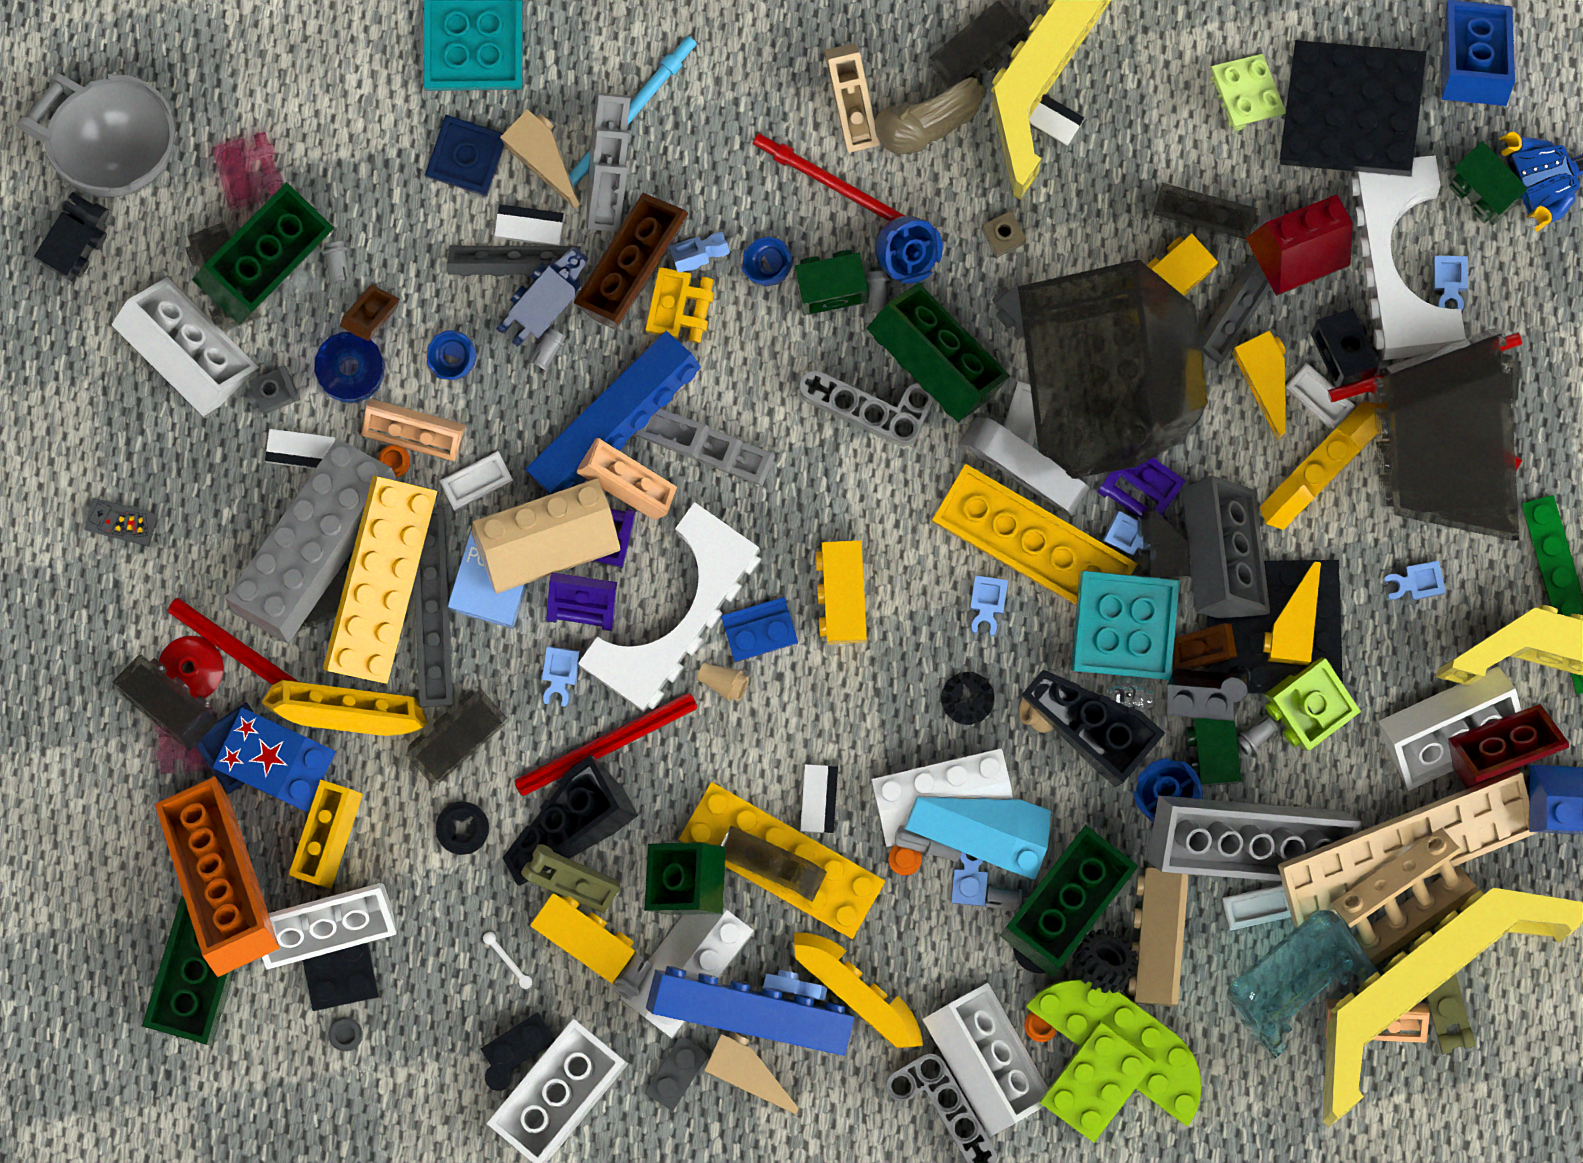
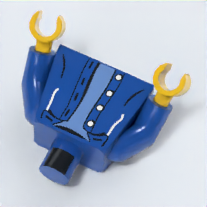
[1498,132,1583,232]

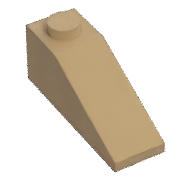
[824,43,880,153]
[500,109,580,209]
[704,1032,799,1115]

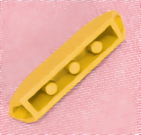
[1259,401,1387,530]
[261,680,428,736]
[794,932,923,1048]

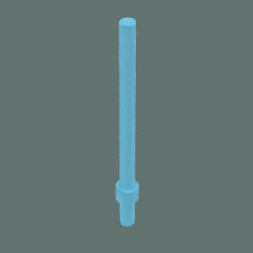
[569,35,697,187]

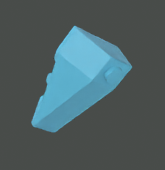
[904,797,1051,880]

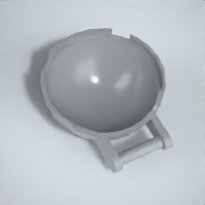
[17,73,175,198]

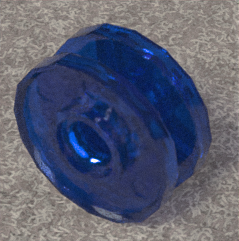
[314,332,385,403]

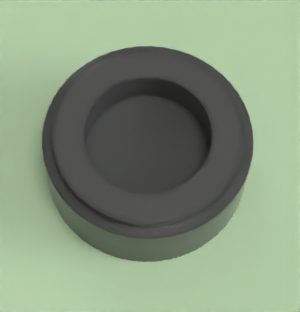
[329,1018,363,1052]

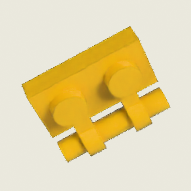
[645,267,715,344]

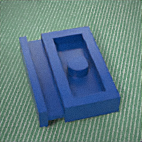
[721,597,798,663]

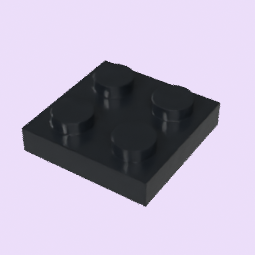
[303,942,379,1012]

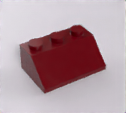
[1245,194,1353,296]
[1448,704,1569,788]

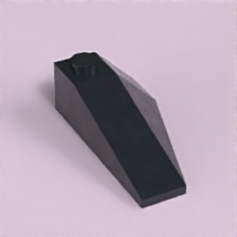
[1021,670,1165,787]
[503,755,638,886]

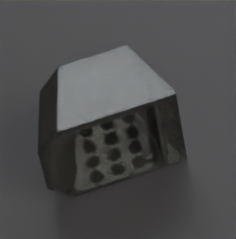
[1018,260,1208,479]
[1374,328,1520,541]

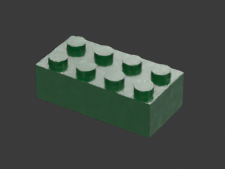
[192,182,334,325]
[866,282,1010,423]
[999,824,1139,977]
[142,896,235,1046]

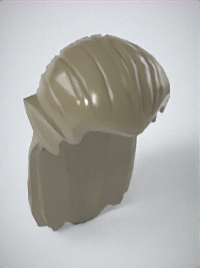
[875,77,985,155]

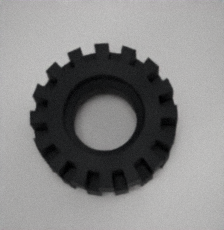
[1072,929,1139,993]

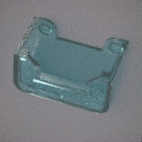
[1227,910,1377,1059]

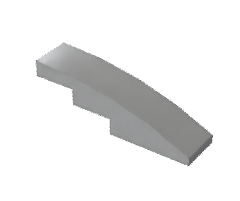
[586,92,631,232]
[635,409,775,486]

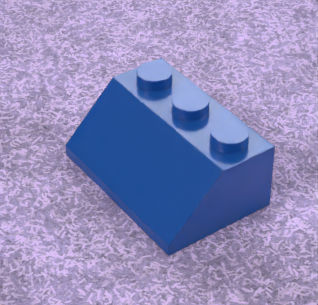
[1529,765,1583,835]

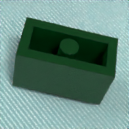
[1187,718,1241,787]

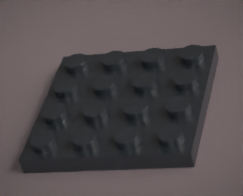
[1279,40,1427,177]
[1207,560,1343,694]

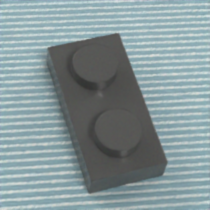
[645,1036,709,1111]

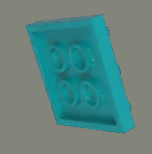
[424,0,523,91]
[1071,571,1180,680]

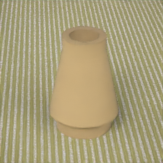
[697,662,749,702]

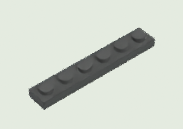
[414,507,454,708]

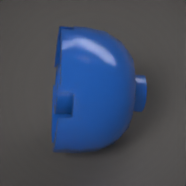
[875,216,943,284]
[1134,758,1203,823]

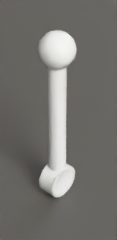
[483,932,532,989]

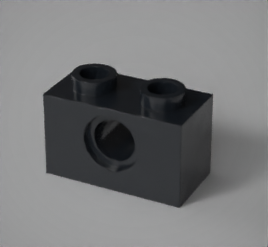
[1311,308,1380,387]

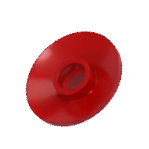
[157,636,224,702]

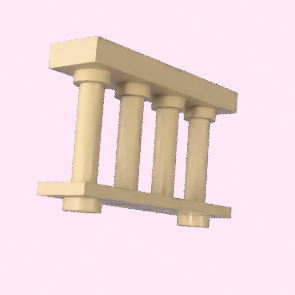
[1331,827,1479,969]

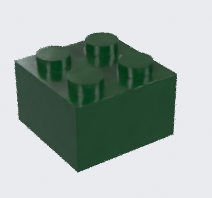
[1448,141,1528,225]
[795,250,868,316]
[644,842,726,915]

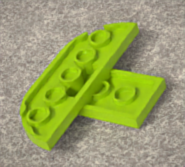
[1025,978,1201,1143]

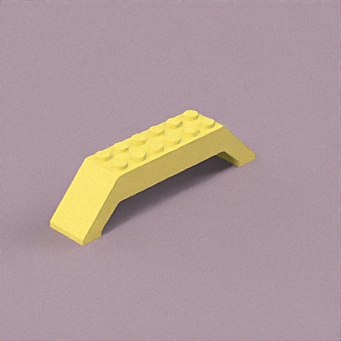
[991,0,1111,200]
[1436,605,1583,686]
[1323,888,1583,1128]

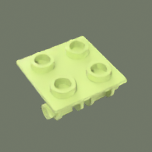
[1210,54,1286,132]

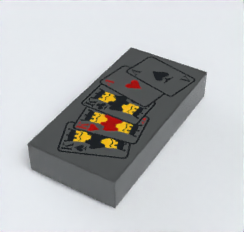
[84,498,158,547]

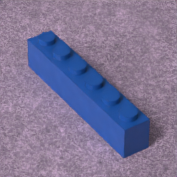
[525,331,701,495]
[646,966,855,1056]

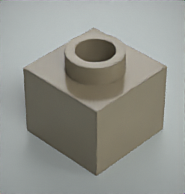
[982,211,1026,258]

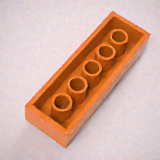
[154,776,280,977]

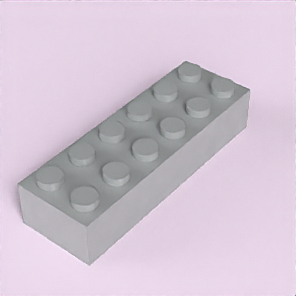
[225,438,398,644]
[1148,796,1361,881]

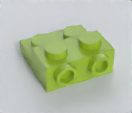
[1264,657,1361,751]

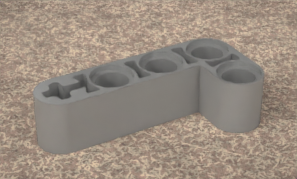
[799,370,933,447]
[958,417,1089,516]
[886,1054,997,1163]

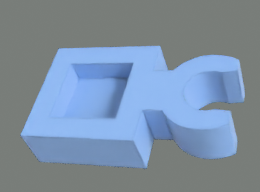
[669,232,730,273]
[1433,256,1468,312]
[1102,511,1166,561]
[1383,560,1446,601]
[970,575,1008,636]
[542,646,581,707]
[951,852,988,906]
[763,970,828,1001]

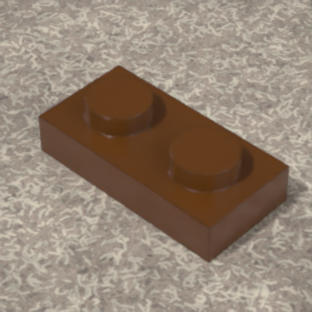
[340,284,400,341]
[1173,623,1237,670]

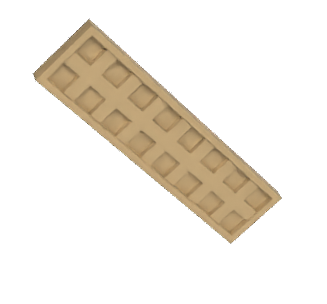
[1278,769,1537,929]

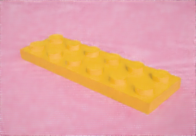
[932,464,1138,606]
[322,475,437,684]
[678,782,886,940]

